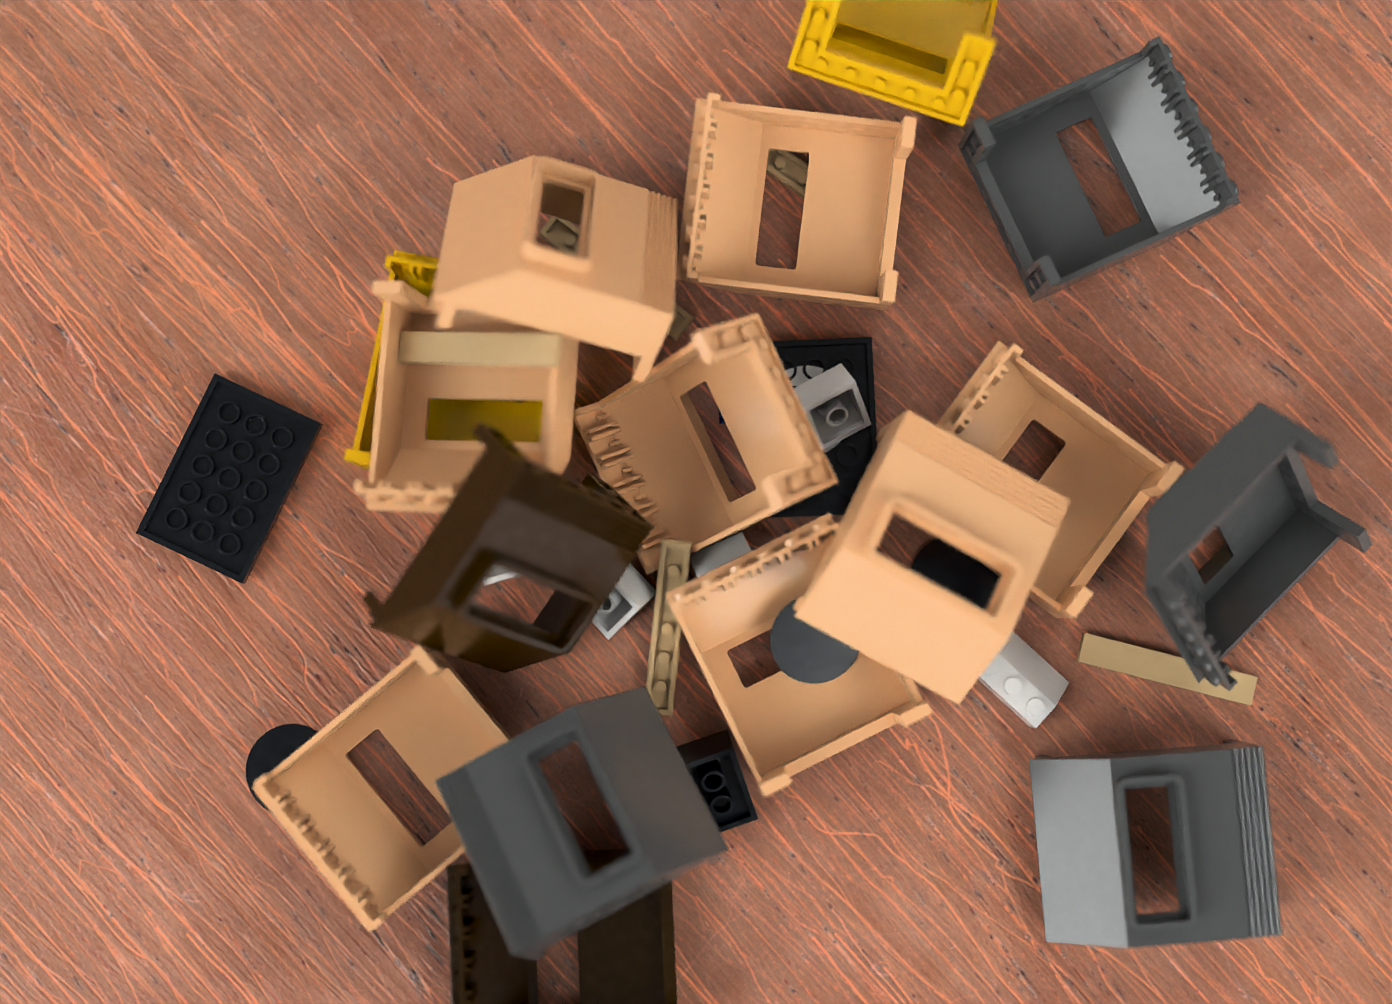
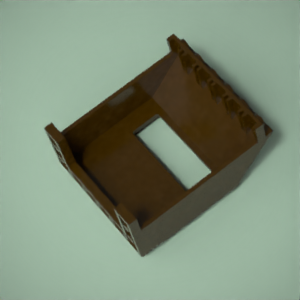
[362,422,653,673]
[447,849,677,1004]

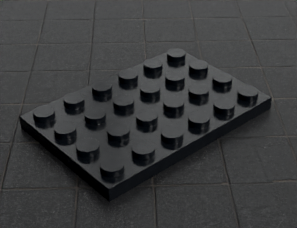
[768,337,877,518]
[136,374,323,584]

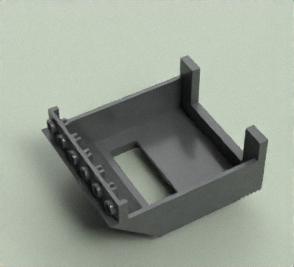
[958,36,1240,303]
[1145,403,1372,691]
[435,686,729,960]
[1029,740,1283,948]

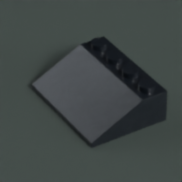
[677,729,758,832]

